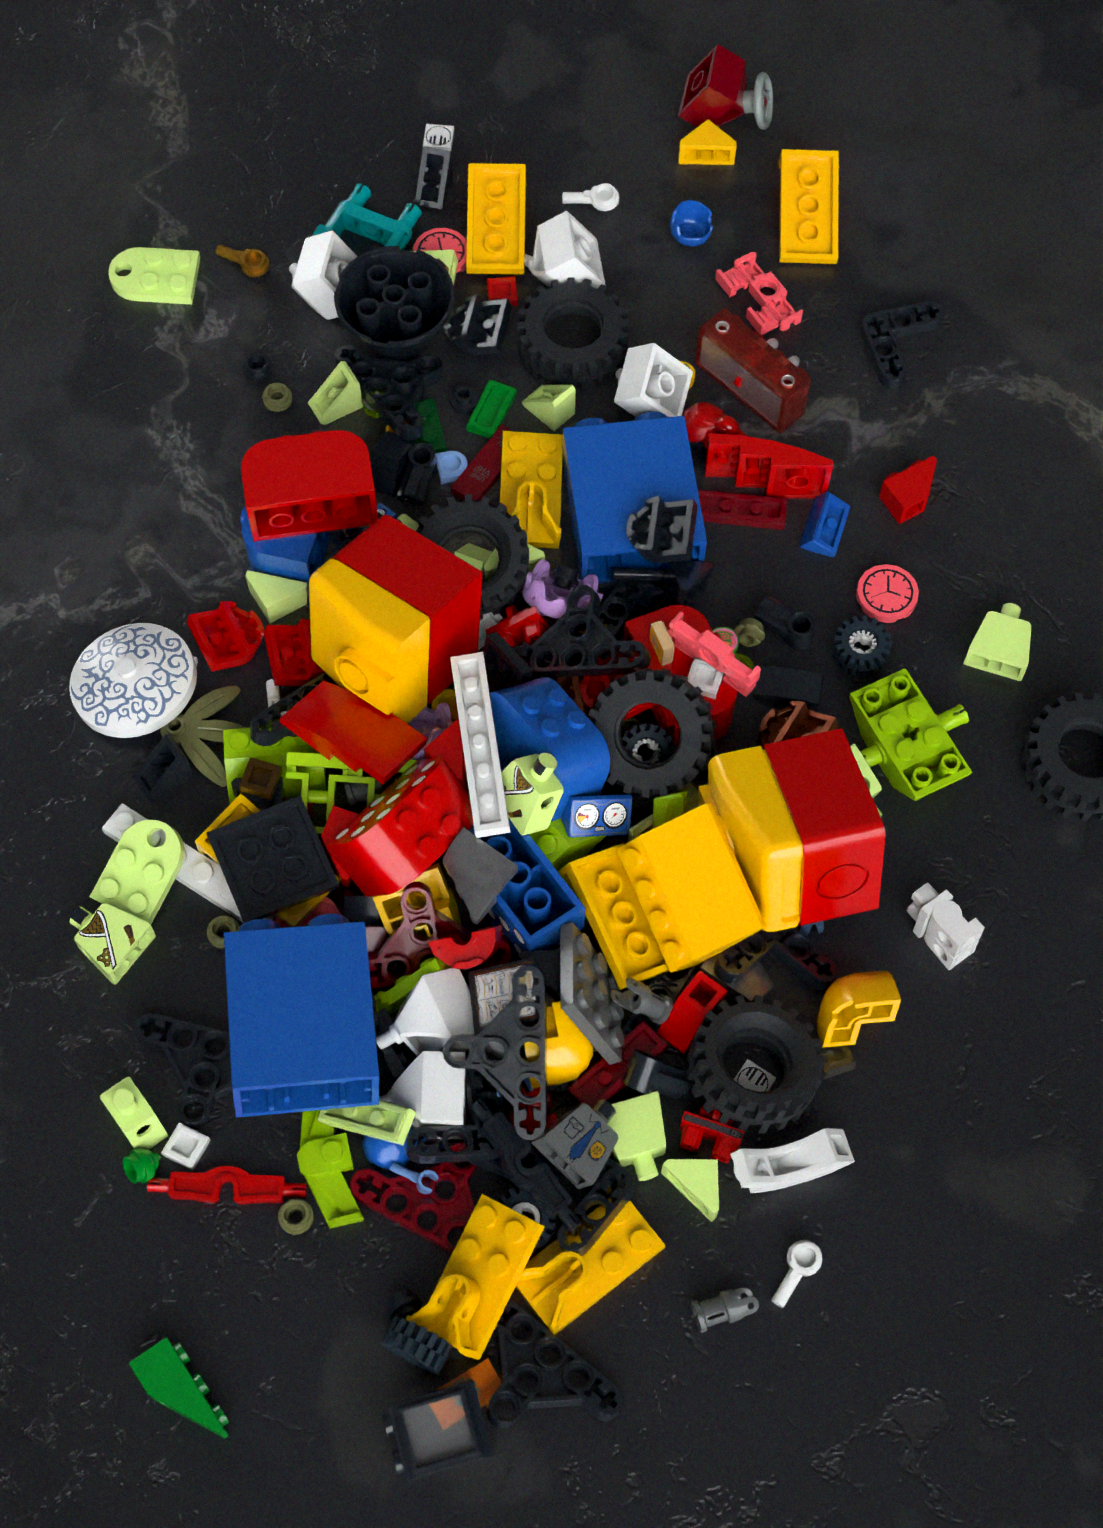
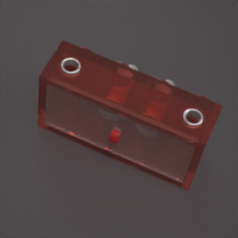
[695,308,812,434]

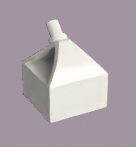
[524,211,605,289]
[289,231,357,320]
[614,343,693,417]
[376,968,474,1057]
[379,1051,467,1139]

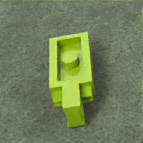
[374,957,453,1017]

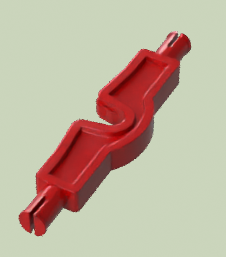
[147,1166,307,1205]

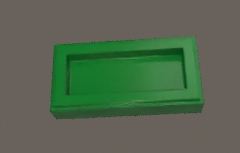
[466,379,517,439]

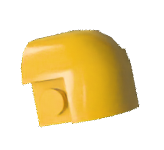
[373,863,461,938]
[816,970,901,1048]
[524,1002,593,1089]

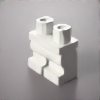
[907,883,985,970]

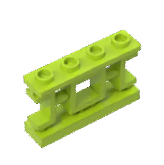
[286,752,417,834]

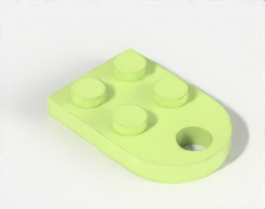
[109,247,201,305]
[90,820,185,924]

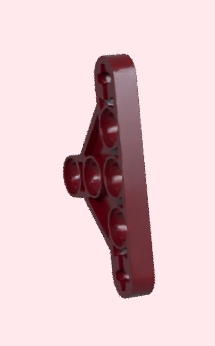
[368,882,512,989]
[350,1142,477,1254]

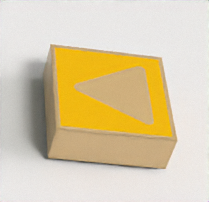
[649,620,675,666]

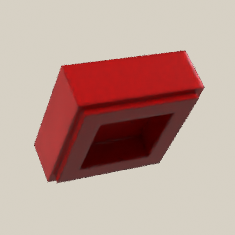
[486,276,518,306]

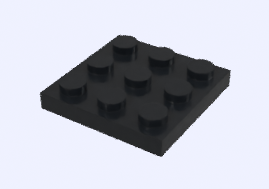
[207,795,339,923]

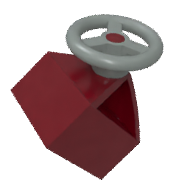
[678,44,773,130]

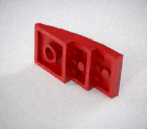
[704,433,833,499]
[280,680,427,785]

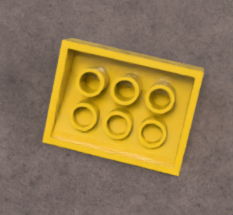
[617,802,767,973]

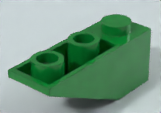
[129,1337,229,1439]

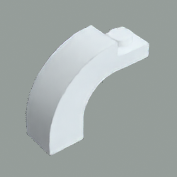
[731,1128,855,1193]

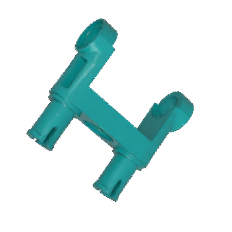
[313,183,422,250]

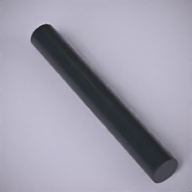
[610,567,666,581]

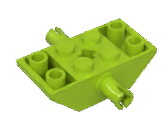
[849,668,972,801]

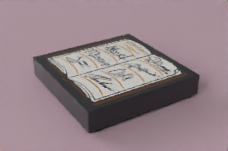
[468,957,540,1034]

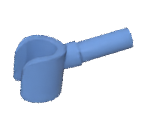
[390,1162,438,1194]

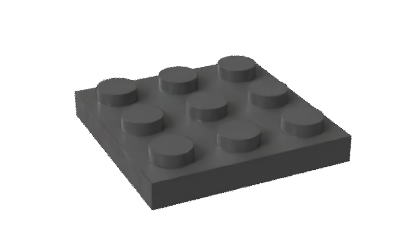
[560,922,625,1065]

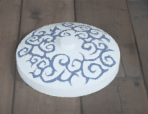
[69,623,197,738]

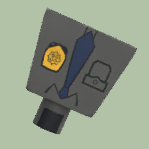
[531,1099,618,1189]

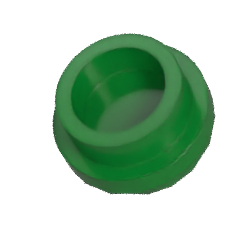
[123,1148,161,1183]

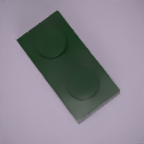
[415,398,447,454]

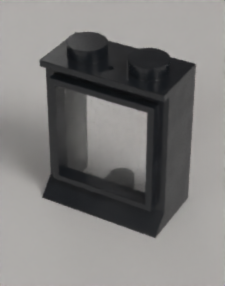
[382,1379,494,1481]

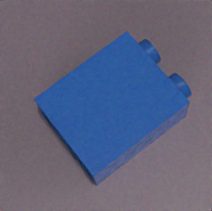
[562,412,707,584]
[224,914,379,1118]

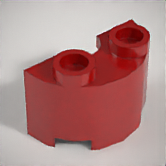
[428,924,502,969]

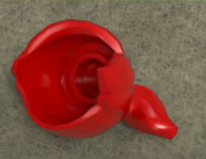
[682,402,747,450]

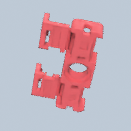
[715,252,803,336]
[668,612,761,697]

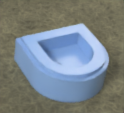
[435,451,467,484]

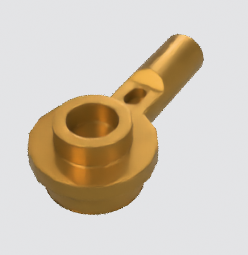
[216,244,270,277]

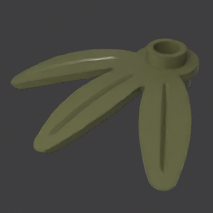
[160,686,246,787]

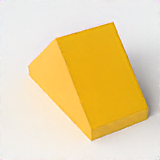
[678,120,737,165]

